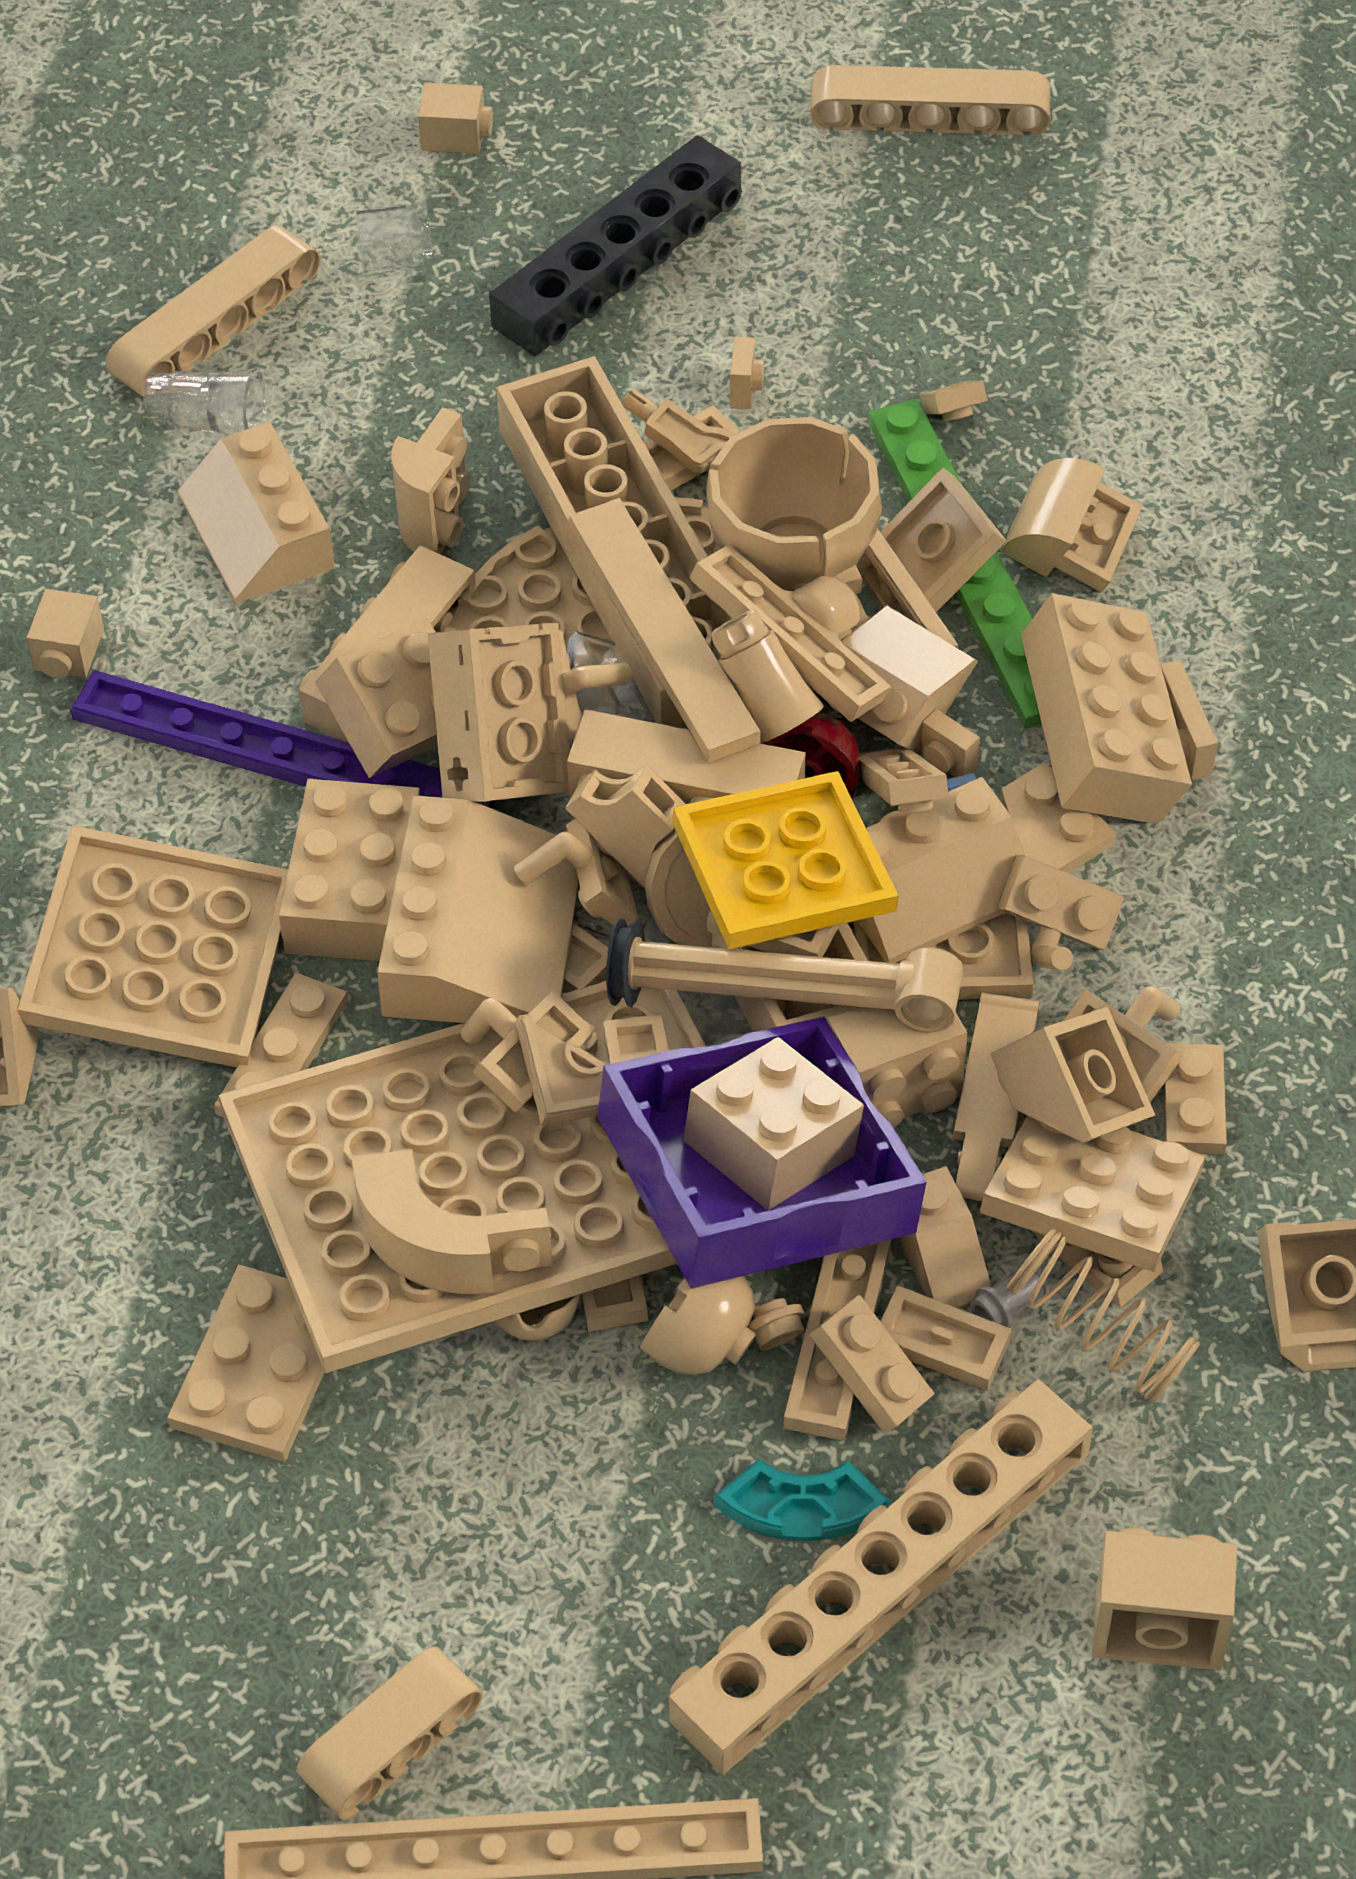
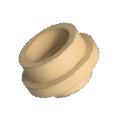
[747,1298,805,1351]

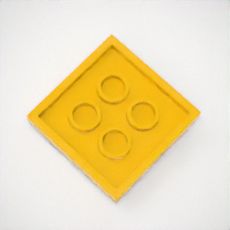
[672,771,898,950]

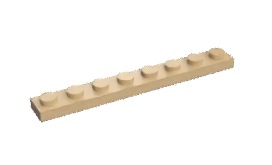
[224,1798,763,1879]

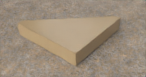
[515,1014,607,1125]

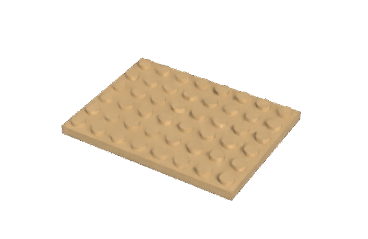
[218,981,706,1374]

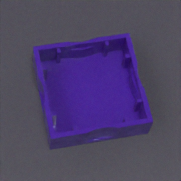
[597,1016,927,1289]

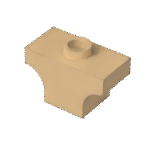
[565,764,685,889]

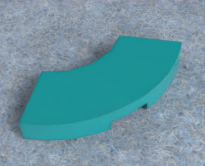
[713,1459,892,1541]

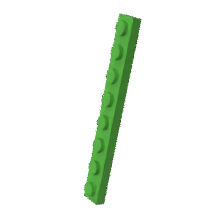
[868,399,1042,729]

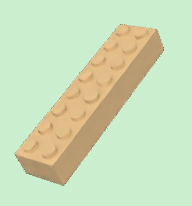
[496,356,734,727]

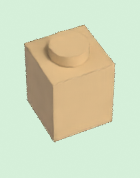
[418,83,493,154]
[27,589,104,678]

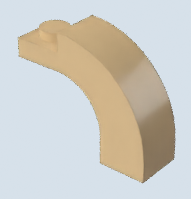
[351,1148,553,1294]

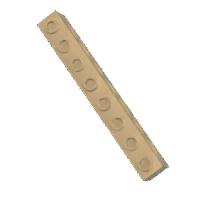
[669,1378,1093,1775]

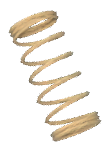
[1006,1229,1200,1404]

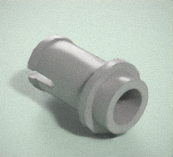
[970,1265,1050,1328]

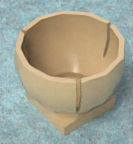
[706,417,882,594]

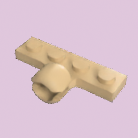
[689,544,892,722]

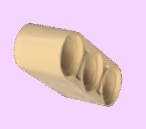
[296,1647,483,1820]

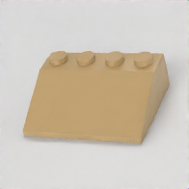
[377,795,580,1023]

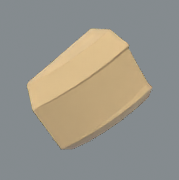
[1257,1219,1356,1372]

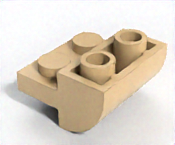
[391,407,470,554]
[1000,458,1143,593]

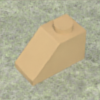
[897,1166,991,1310]

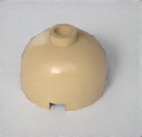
[640,1276,756,1376]

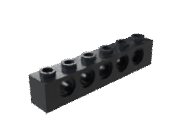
[489,135,742,357]

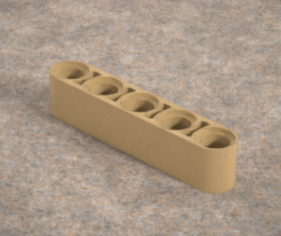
[810,65,1050,135]
[106,225,321,400]

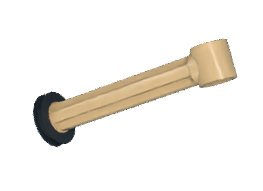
[606,918,964,1032]

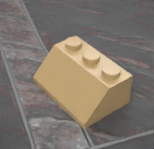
[178,421,335,604]
[857,777,1025,963]

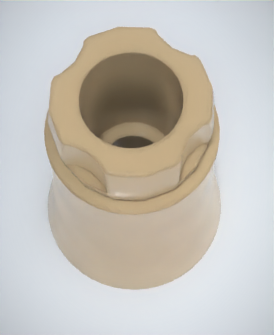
[711,609,824,743]

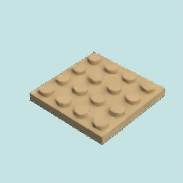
[17,825,288,1068]

